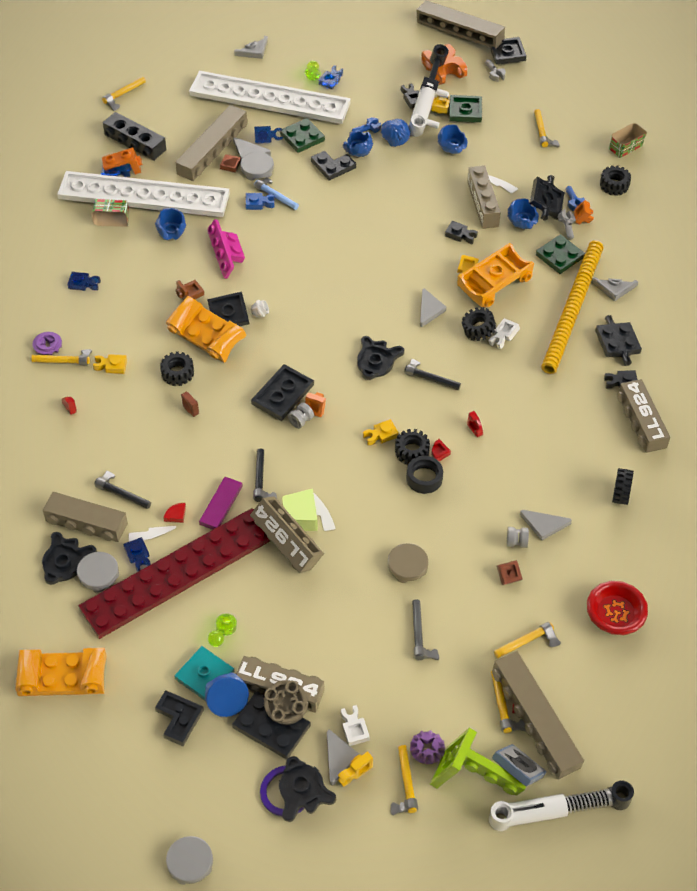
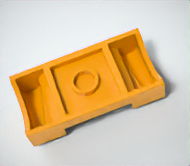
[458,243,534,308]
[166,296,247,363]
[15,648,107,696]

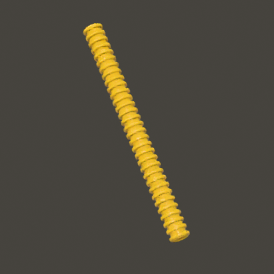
[541,240,604,374]

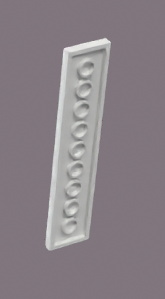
[189,71,350,124]
[57,171,230,217]

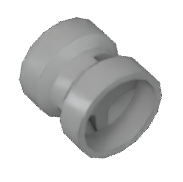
[288,403,314,429]
[507,527,529,548]

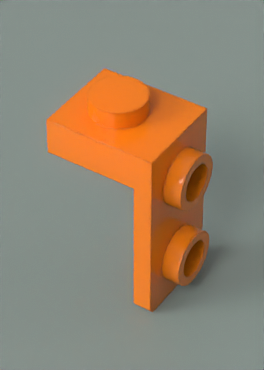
[102,148,143,174]

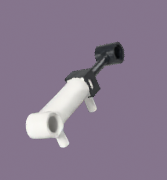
[408,44,449,137]

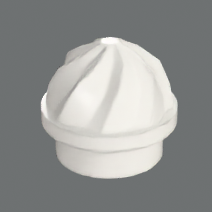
[251,300,269,317]

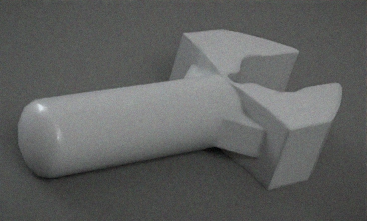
[485,59,506,82]
[558,209,576,240]

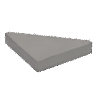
[234,36,268,59]
[233,137,271,160]
[592,277,638,301]
[420,288,446,327]
[520,510,572,540]
[327,730,359,786]

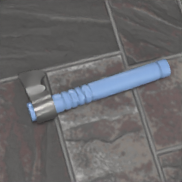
[254,177,299,210]

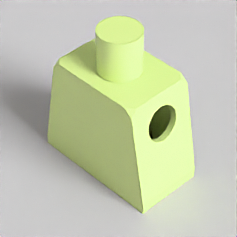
[282,489,318,531]

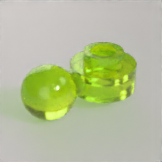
[304,60,321,80]
[208,614,237,647]

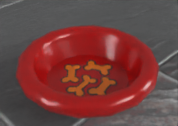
[587,581,648,635]

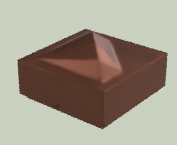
[220,154,241,173]
[181,391,199,417]
[496,560,523,585]

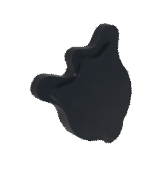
[357,336,405,380]
[42,532,97,585]
[279,756,337,822]

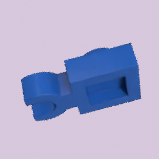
[246,193,275,210]

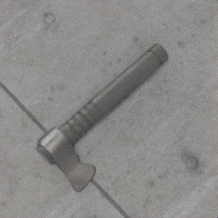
[412,599,439,660]

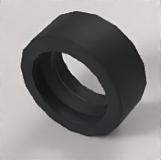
[406,456,444,494]

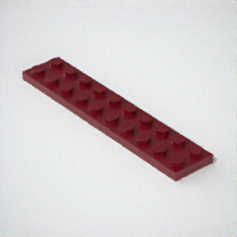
[78,508,270,639]

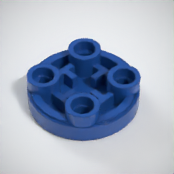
[205,673,249,717]

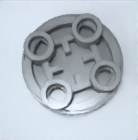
[241,152,274,180]
[77,552,119,593]
[166,836,213,885]

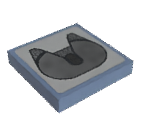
[492,744,547,786]

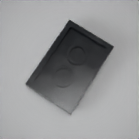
[251,364,314,421]
[232,691,311,760]

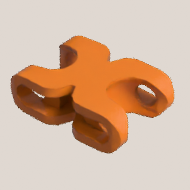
[421,44,467,85]

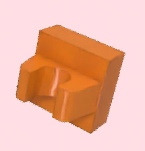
[574,200,594,224]
[305,392,326,417]

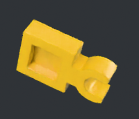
[431,95,450,114]
[457,255,479,284]
[93,354,127,374]
[363,419,399,445]
[338,751,373,787]

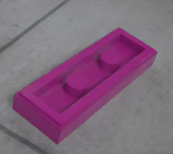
[199,477,243,530]

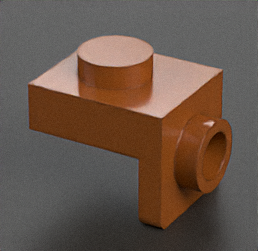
[175,280,205,300]

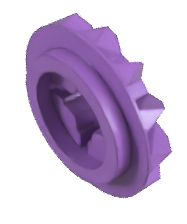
[33,332,62,355]
[410,730,445,764]

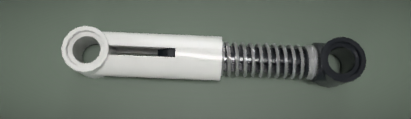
[489,780,634,831]

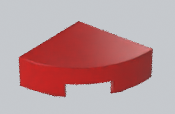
[62,396,77,415]
[467,411,483,437]
[431,439,451,461]
[163,503,186,523]

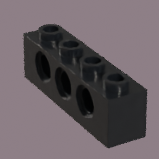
[102,112,167,161]

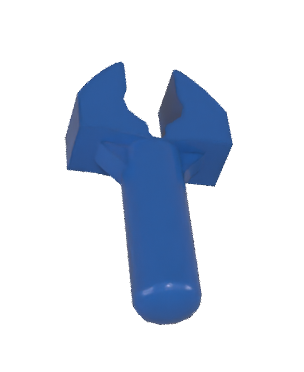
[352,117,381,133]
[565,186,585,211]

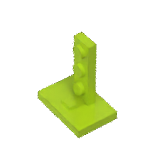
[430,727,526,796]

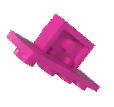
[207,219,245,279]

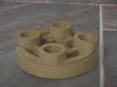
[388,543,428,583]
[264,680,308,725]

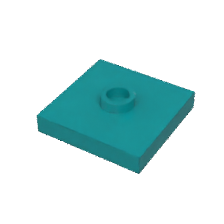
[174,646,235,700]

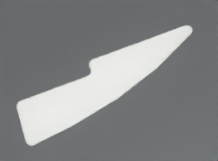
[488,175,518,193]
[313,493,336,531]
[129,526,176,543]

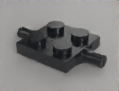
[530,175,565,220]
[595,315,642,366]

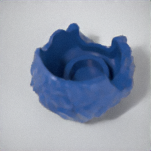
[381,119,410,147]
[438,124,468,154]
[343,131,373,157]
[508,198,539,229]
[155,208,186,240]

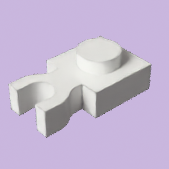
[489,318,520,349]
[341,705,370,746]

